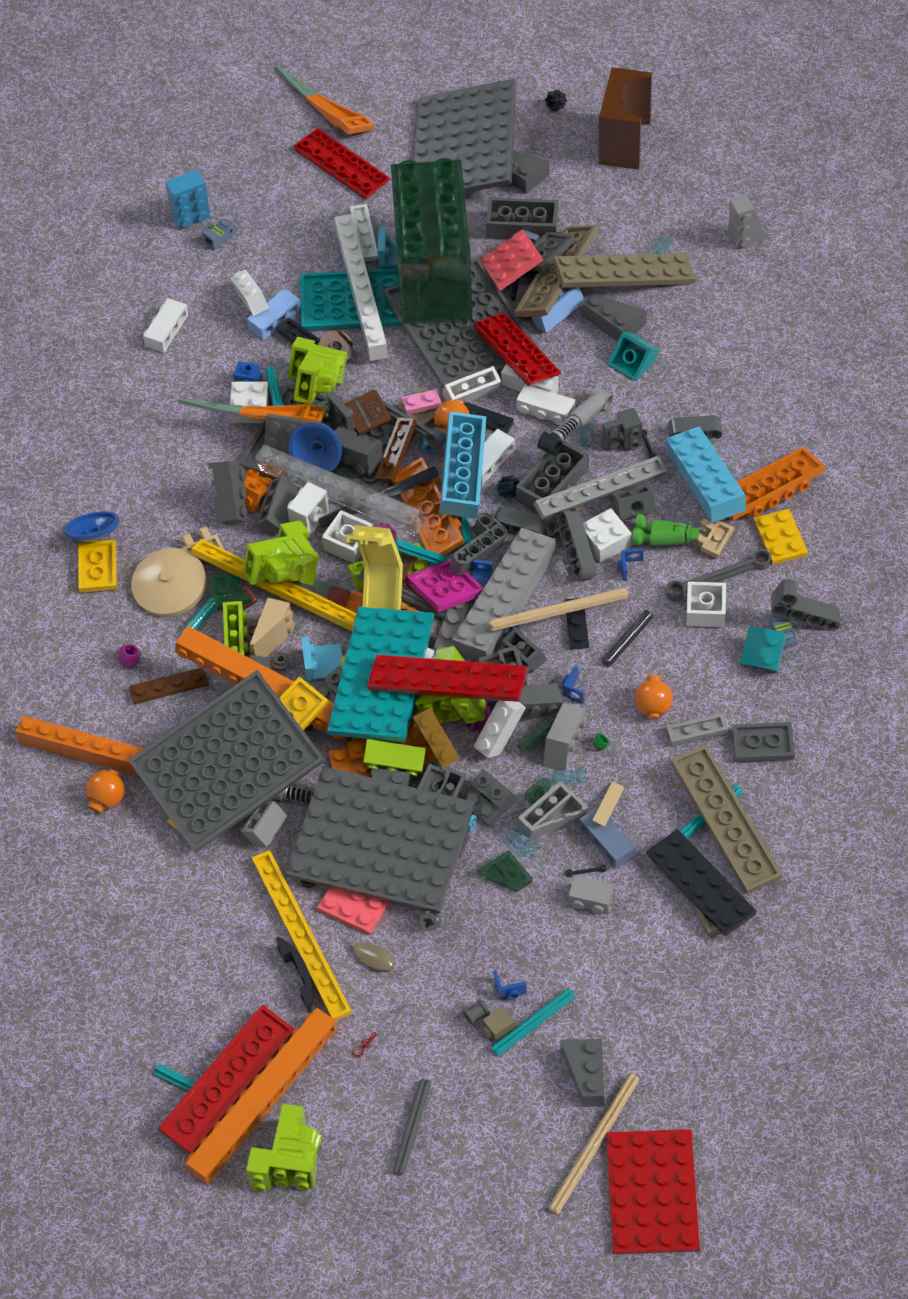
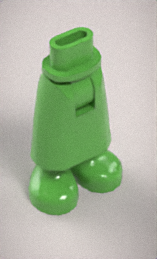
[633,514,700,546]

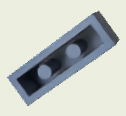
[580,807,636,869]

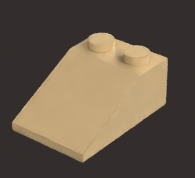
[250,598,294,657]

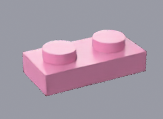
[402,389,442,415]

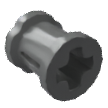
[420,912,442,931]
[462,999,490,1026]

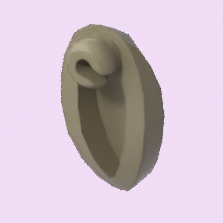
[353,943,394,972]

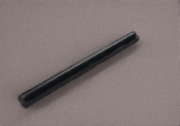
[318,466,439,528]

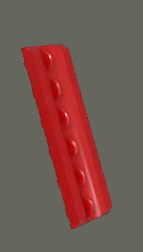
[294,127,390,199]
[474,312,561,386]

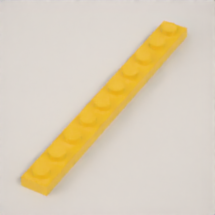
[191,539,357,631]
[252,850,352,1021]

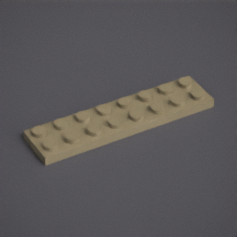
[514,225,598,318]
[553,253,696,288]
[670,745,782,894]

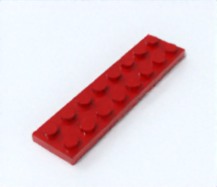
[367,654,528,702]
[158,1004,295,1155]

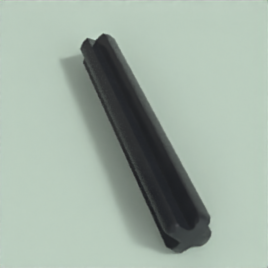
[602,610,653,667]

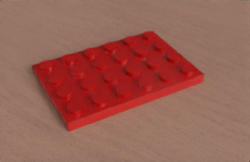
[607,1129,700,1255]

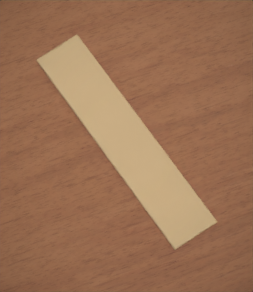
[593,781,624,827]

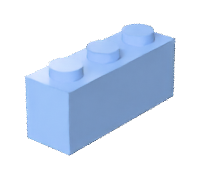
[531,287,584,333]
[247,289,301,340]

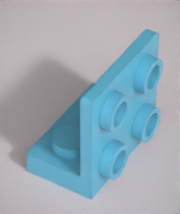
[378,227,415,267]
[301,636,344,682]

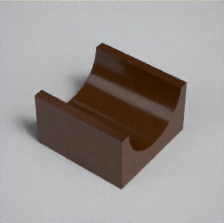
[599,67,652,169]

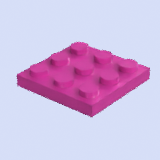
[406,559,484,612]

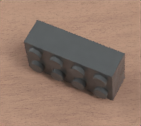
[486,197,558,239]
[516,441,589,511]

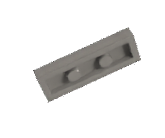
[666,713,728,746]

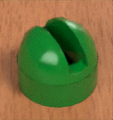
[592,733,610,750]

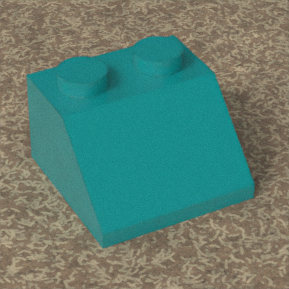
[607,332,660,381]
[740,626,787,672]

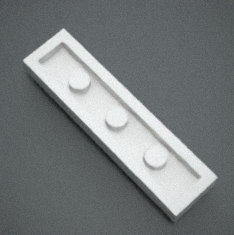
[350,204,378,262]

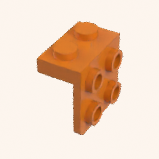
[245,469,272,513]

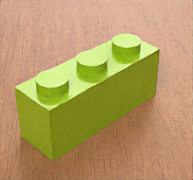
[363,739,426,777]

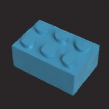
[165,169,211,229]

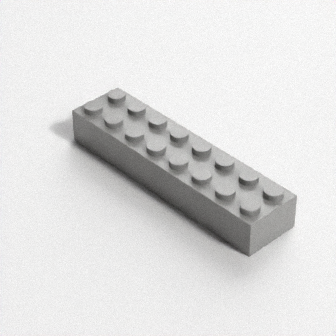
[452,528,557,662]

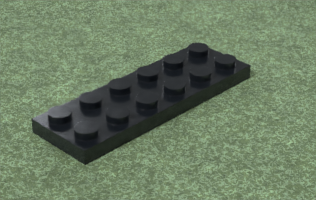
[647,829,756,937]

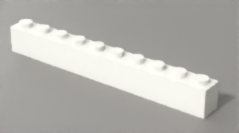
[334,214,388,361]

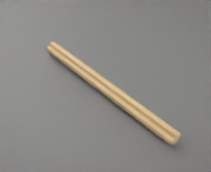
[488,588,628,631]
[549,1073,639,1215]

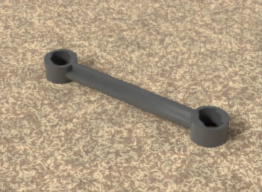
[362,389,446,449]
[666,549,771,601]

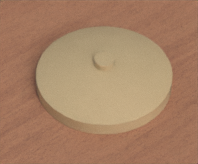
[131,548,207,618]

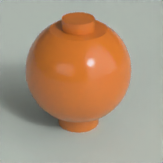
[434,399,470,435]
[634,675,673,720]
[85,769,125,813]

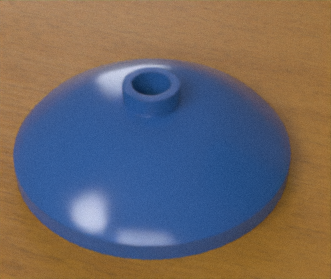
[288,422,342,476]
[64,511,120,543]

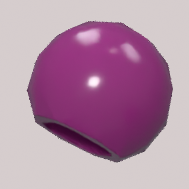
[117,644,141,668]

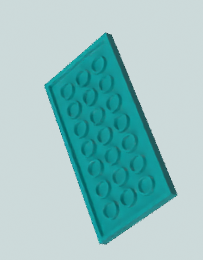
[300,265,441,331]
[327,607,434,742]

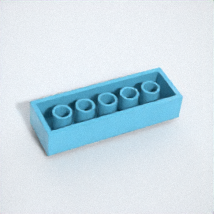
[439,412,486,518]
[666,426,746,523]

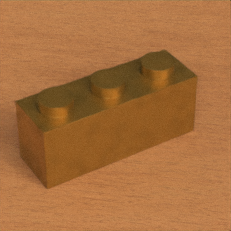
[411,707,460,768]

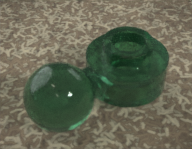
[525,777,551,805]

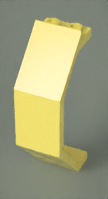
[341,525,403,665]

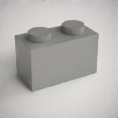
[241,801,287,847]
[569,875,614,914]

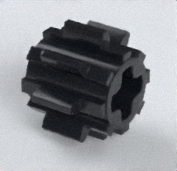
[545,89,567,111]
[497,475,520,498]

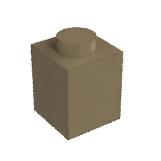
[482,1007,515,1043]

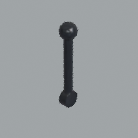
[642,430,656,458]
[565,865,607,877]

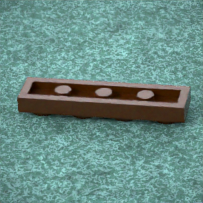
[375,418,417,483]
[129,667,208,705]

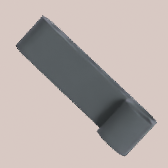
[545,511,597,579]
[449,513,507,575]
[771,579,840,631]

